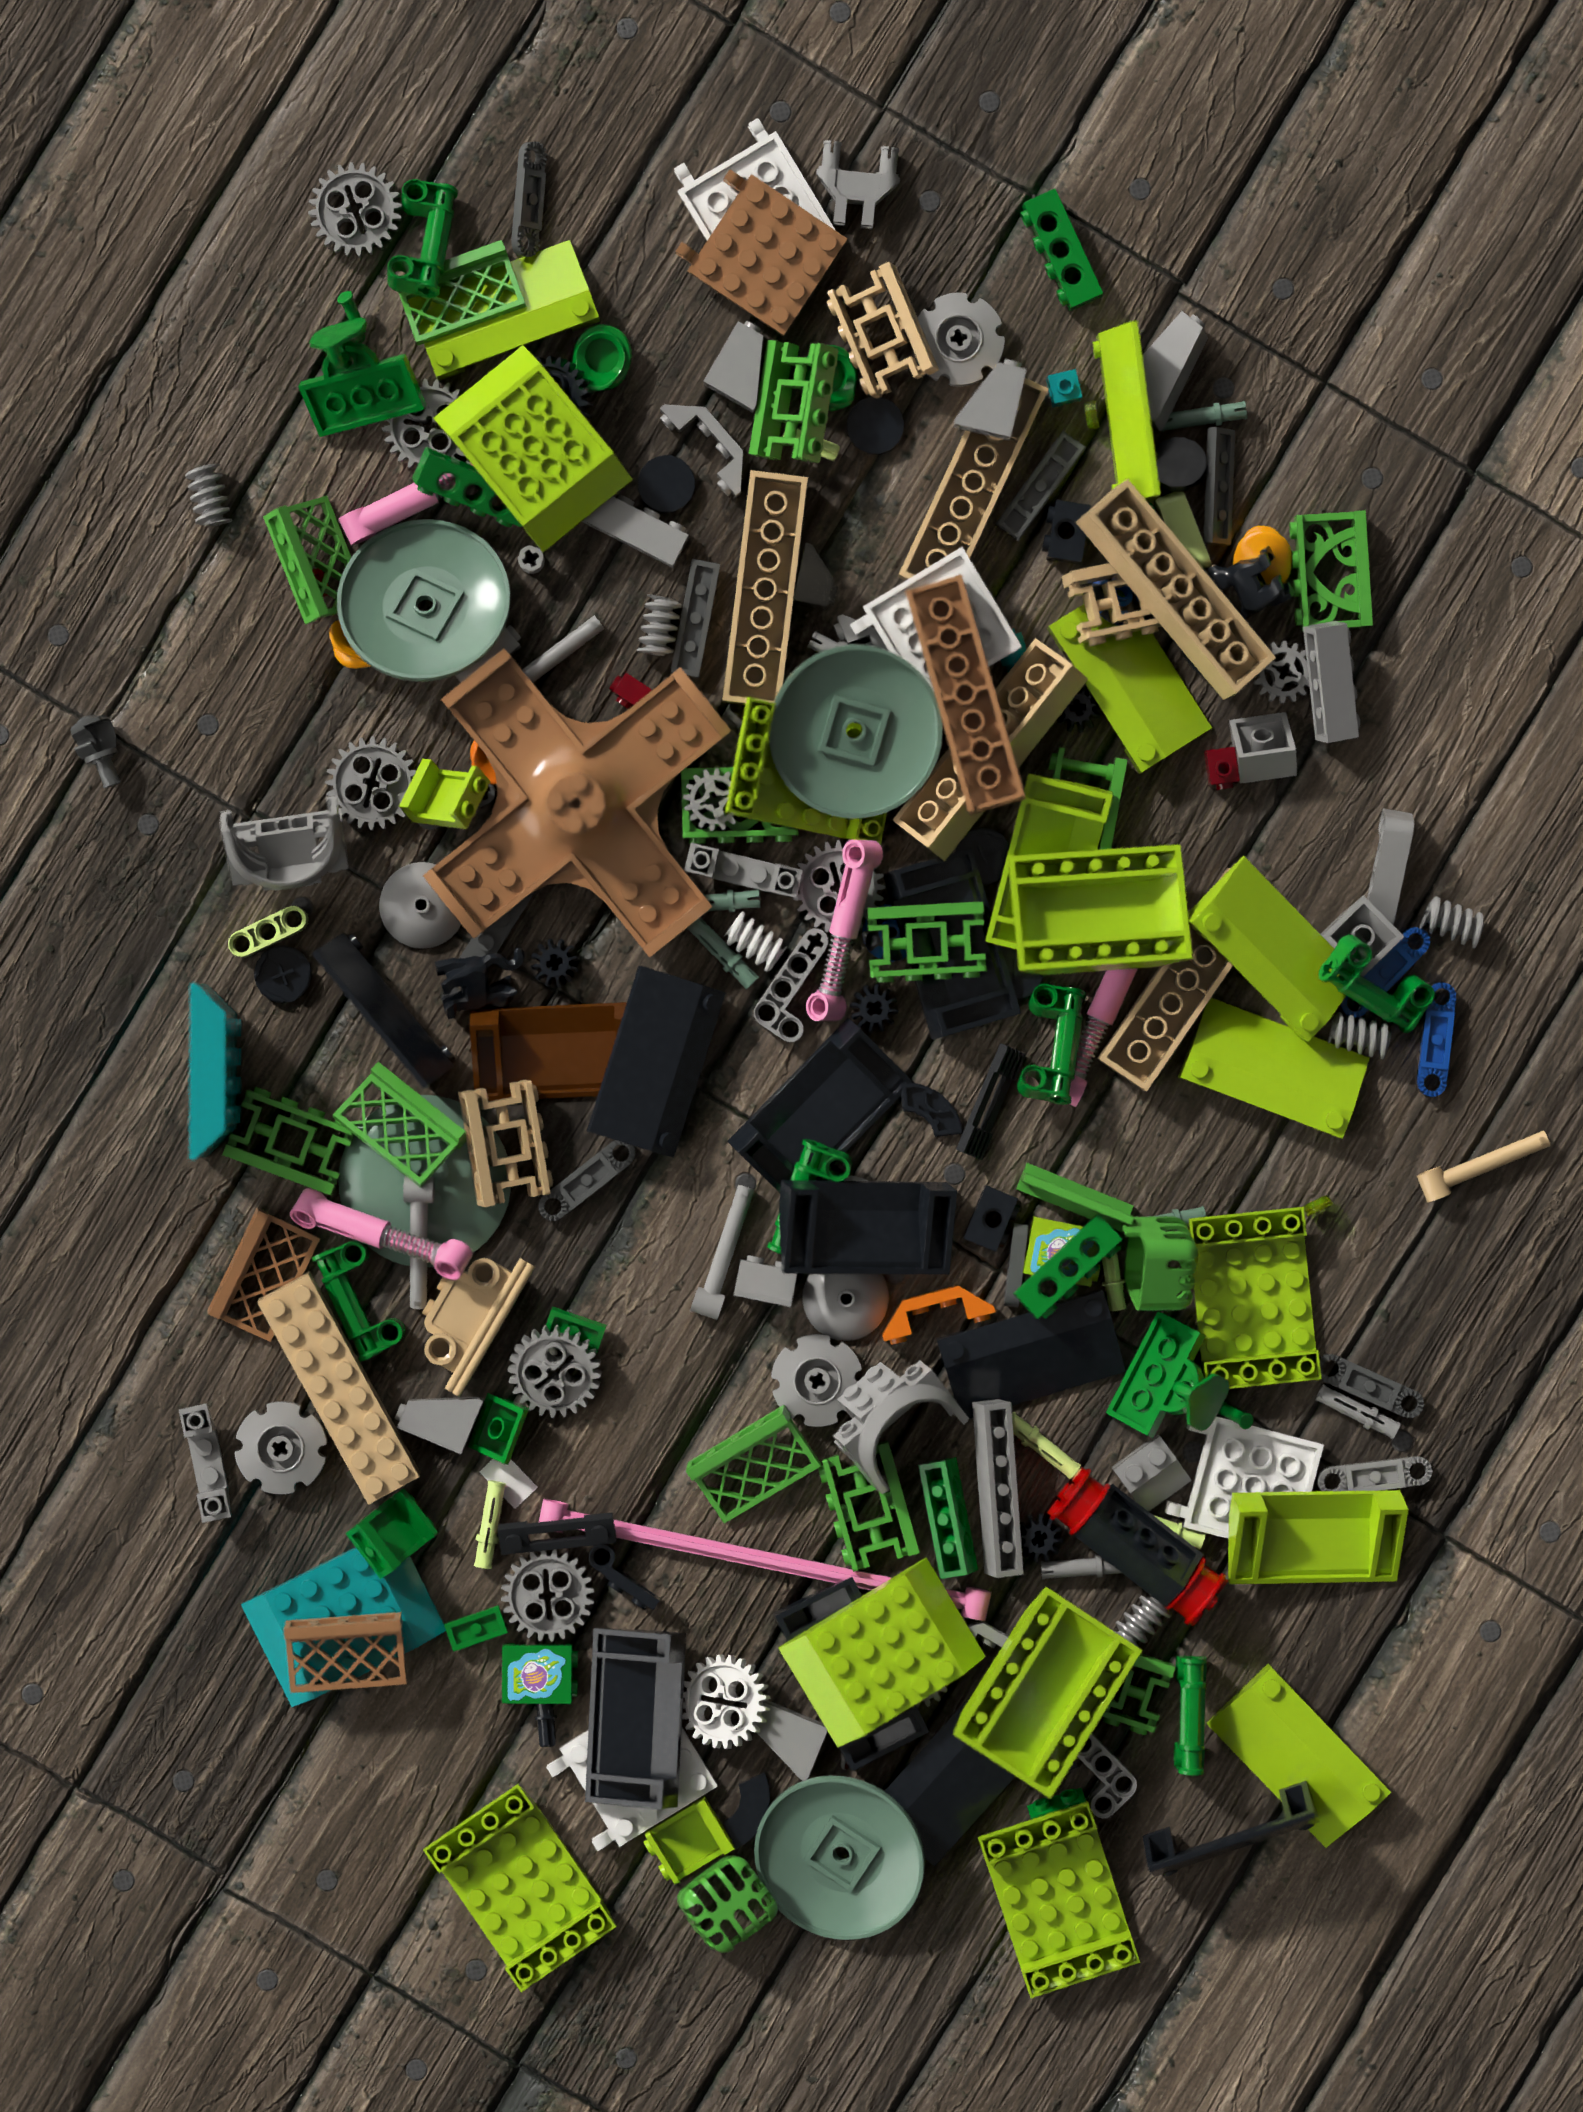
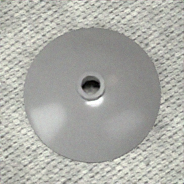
[379,862,461,949]
[803,1274,889,1341]

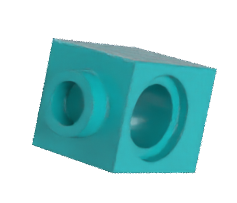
[1046,369,1082,408]

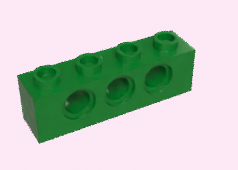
[1020,188,1103,311]
[412,447,522,528]
[1012,1214,1122,1319]
[918,1457,978,1579]

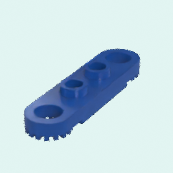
[1340,927,1430,1018]
[1417,982,1457,1097]

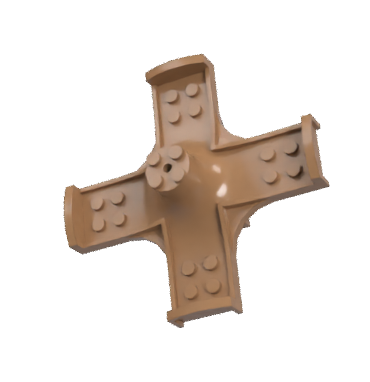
[423,648,731,958]

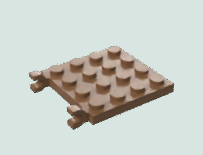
[675,169,847,336]

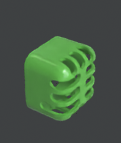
[1123,1216,1198,1311]
[677,1855,778,1953]

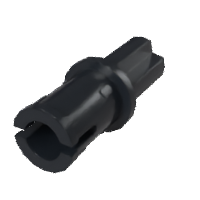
[534,1704,557,1747]

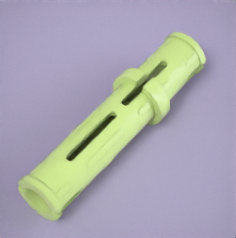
[1012,1411,1081,1479]
[474,1480,506,1569]

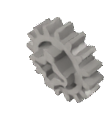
[1253,641,1309,704]
[683,768,736,831]

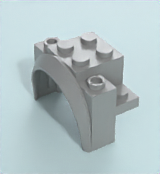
[221,796,348,891]
[833,1361,969,1494]

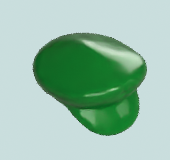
[572,324,632,391]
[805,345,858,412]

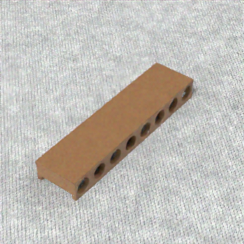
[905,574,1026,815]

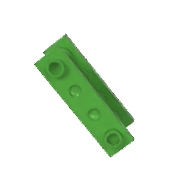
[1049,747,1127,850]

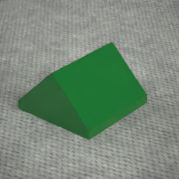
[468,1393,529,1465]

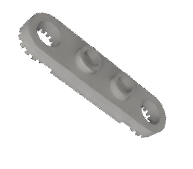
[1317,1456,1433,1491]

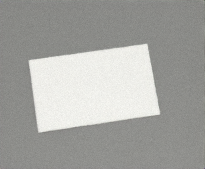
[480,1459,538,1509]

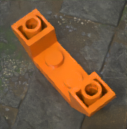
[882,1285,996,1345]

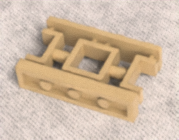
[827,262,939,399]
[1061,563,1162,646]
[458,1080,553,1207]

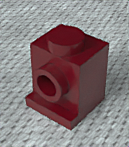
[609,673,652,709]

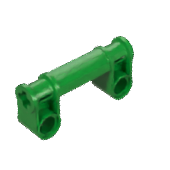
[387,179,458,298]
[1319,935,1435,1033]
[1017,984,1086,1105]
[767,1139,852,1254]
[311,1240,406,1362]
[1174,1656,1207,1775]

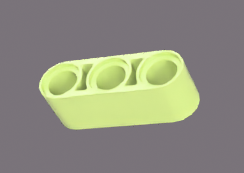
[1155,492,1212,569]
[228,906,309,957]

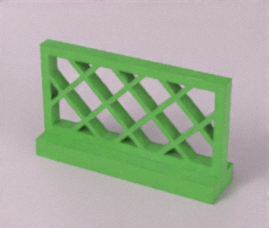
[398,240,526,346]
[263,496,352,625]
[333,1062,467,1188]
[1016,1162,1134,1232]
[686,1405,821,1524]

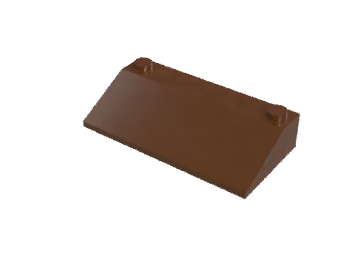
[469,1002,627,1101]

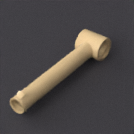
[1417,1130,1550,1203]

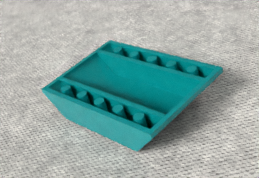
[189,983,242,1160]
[241,1547,446,1707]

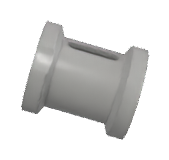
[518,545,545,574]

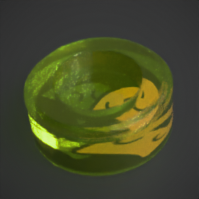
[1084,400,1100,430]
[1304,1195,1333,1217]

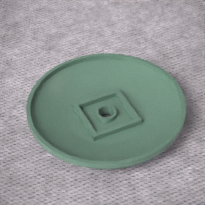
[337,519,511,681]
[769,644,942,818]
[338,1095,511,1267]
[754,1776,925,1940]

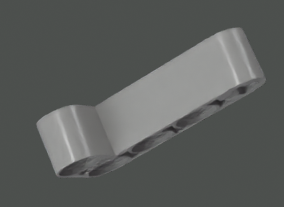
[1367,808,1414,924]
[754,928,828,1042]
[1077,1733,1137,1819]

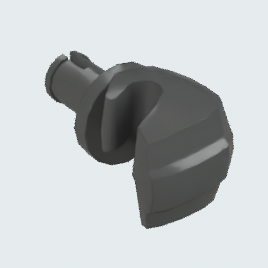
[71,715,121,789]

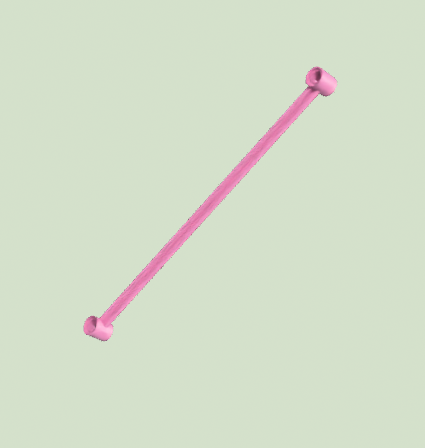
[539,1499,992,1621]

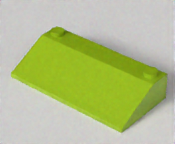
[408,240,600,381]
[1093,321,1160,504]
[1047,590,1212,774]
[985,773,1113,949]
[1188,856,1346,1042]
[1178,998,1370,1139]
[1228,1490,1409,1584]
[1206,1664,1391,1848]

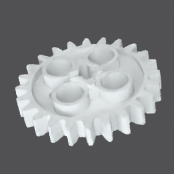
[682,1655,770,1749]

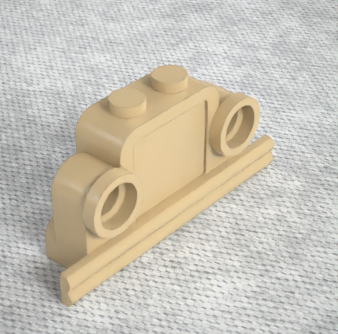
[422,1258,535,1397]

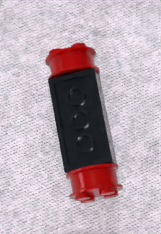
[1047,1467,1228,1626]

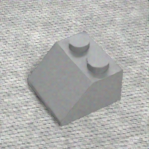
[1229,712,1297,784]
[1320,895,1404,977]
[734,1255,797,1307]
[1111,1434,1192,1512]

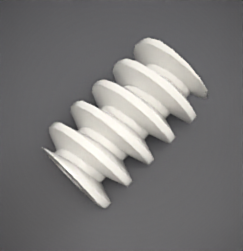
[724,911,787,972]

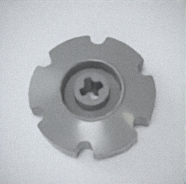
[915,293,1005,387]
[771,1334,862,1427]
[235,1401,328,1494]

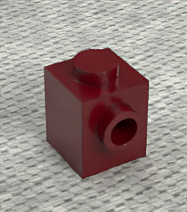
[1204,747,1240,790]

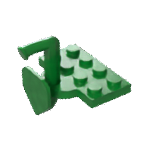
[298,291,427,437]
[1106,1311,1254,1438]

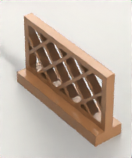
[207,1208,320,1342]
[284,1612,407,1693]

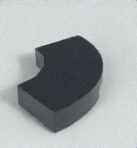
[900,1083,963,1137]
[724,1772,770,1849]

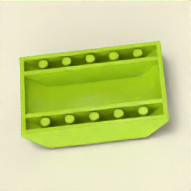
[1008,844,1192,975]
[778,1557,986,1747]
[953,1587,1142,1798]

